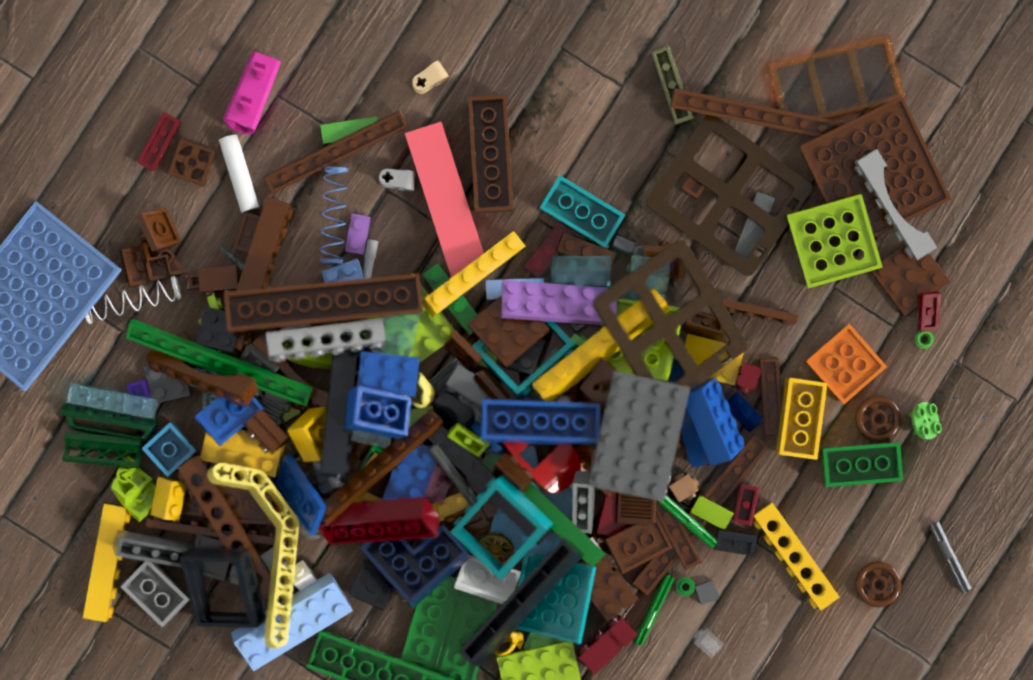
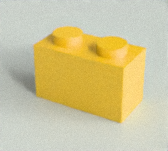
[150,477,187,521]

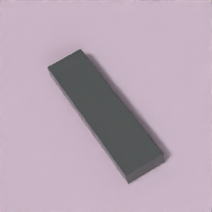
[735,191,775,258]

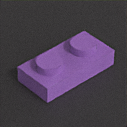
[345,214,371,255]

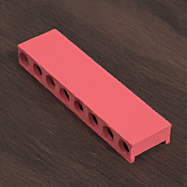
[405,122,484,278]

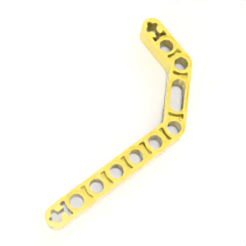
[207,463,299,649]

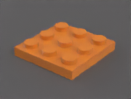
[805,324,887,405]

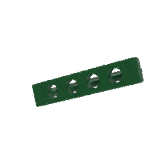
[60,402,157,443]

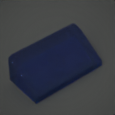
[727,391,764,433]

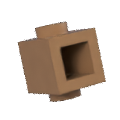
[669,473,699,503]

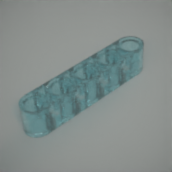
[65,383,158,419]

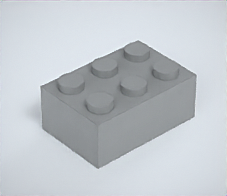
[121,561,190,627]

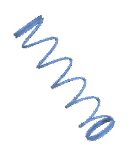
[319,167,348,264]

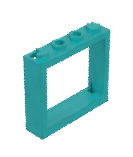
[472,321,576,400]
[450,475,554,580]

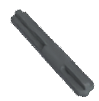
[429,444,477,505]
[930,522,971,593]

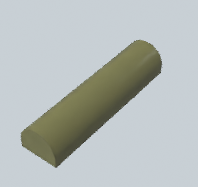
[651,46,694,125]

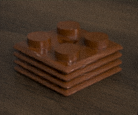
[493,454,532,495]

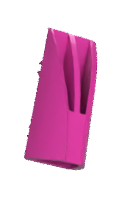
[223,52,281,135]

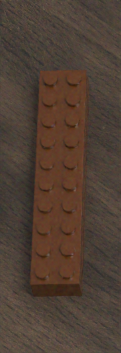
[224,273,423,333]

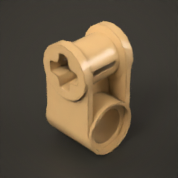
[413,61,449,94]

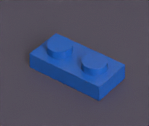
[471,422,507,454]

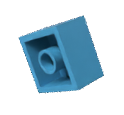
[141,422,199,477]

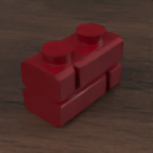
[735,363,761,393]
[731,483,760,526]

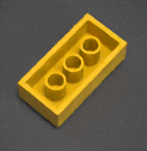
[775,378,827,460]
[201,429,285,477]

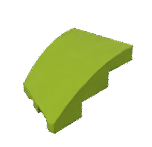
[111,456,156,522]

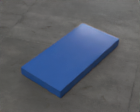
[274,454,326,536]

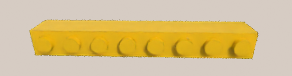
[532,289,669,402]

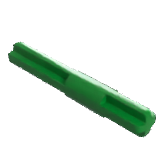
[657,494,717,548]
[633,574,674,646]

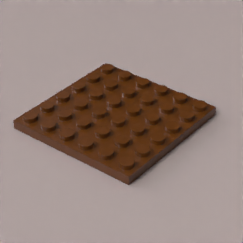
[799,96,951,241]

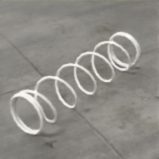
[85,276,181,324]

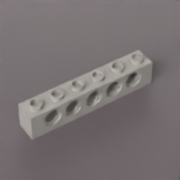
[266,318,386,362]

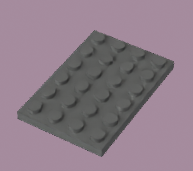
[588,371,690,501]

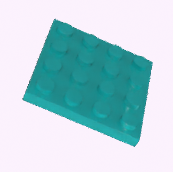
[516,552,596,644]

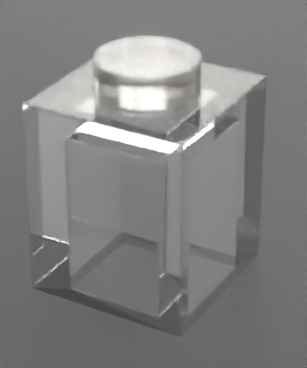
[693,628,724,659]

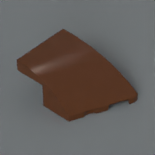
[120,241,187,288]

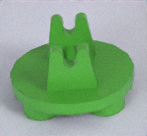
[908,402,942,440]

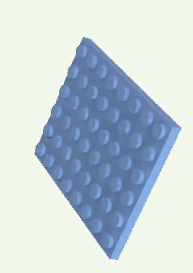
[0,201,122,391]

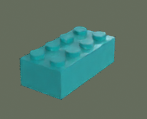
[539,175,625,249]

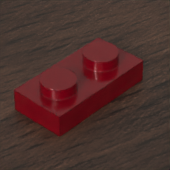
[918,291,941,331]

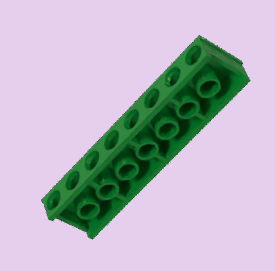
[306,630,456,680]

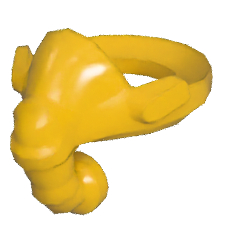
[494,631,524,656]

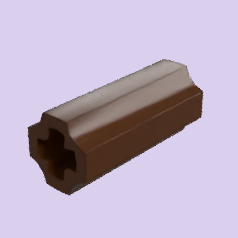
[473,367,511,400]

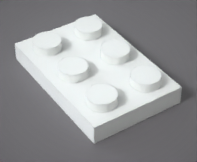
[454,554,521,604]

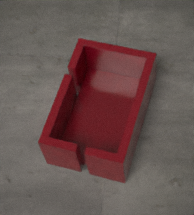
[578,615,637,674]

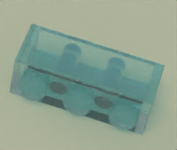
[551,256,612,286]

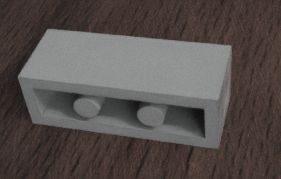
[572,471,595,533]

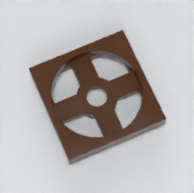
[167,138,217,187]

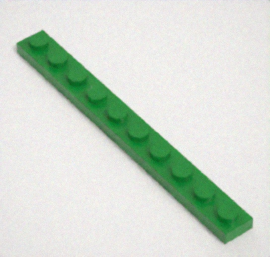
[126,319,313,407]

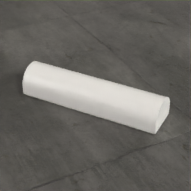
[219,134,260,213]

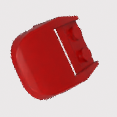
[501,443,581,494]

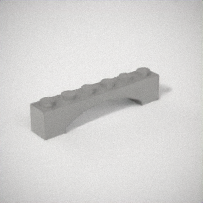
[854,149,937,260]

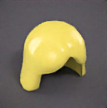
[401,372,435,408]

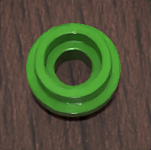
[914,331,934,349]

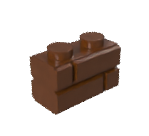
[245,409,289,456]

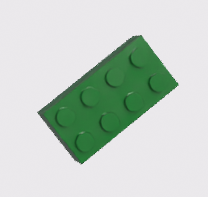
[820,442,903,487]

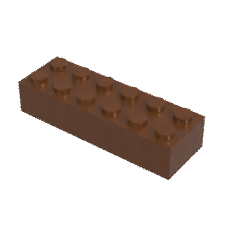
[468,95,513,214]

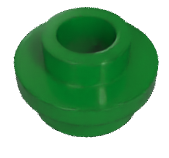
[676,577,695,596]

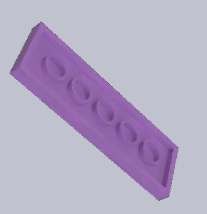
[501,280,617,325]

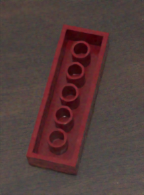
[318,496,440,545]

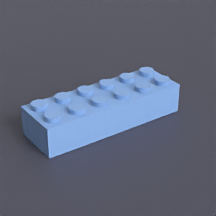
[231,573,353,671]

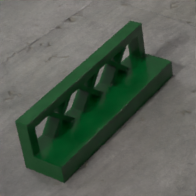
[62,432,143,468]

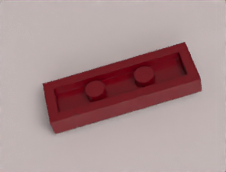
[137,112,181,172]
[524,222,574,278]

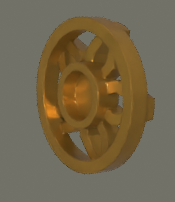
[479,533,514,564]

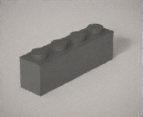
[113,530,194,568]

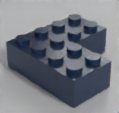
[360,525,471,609]

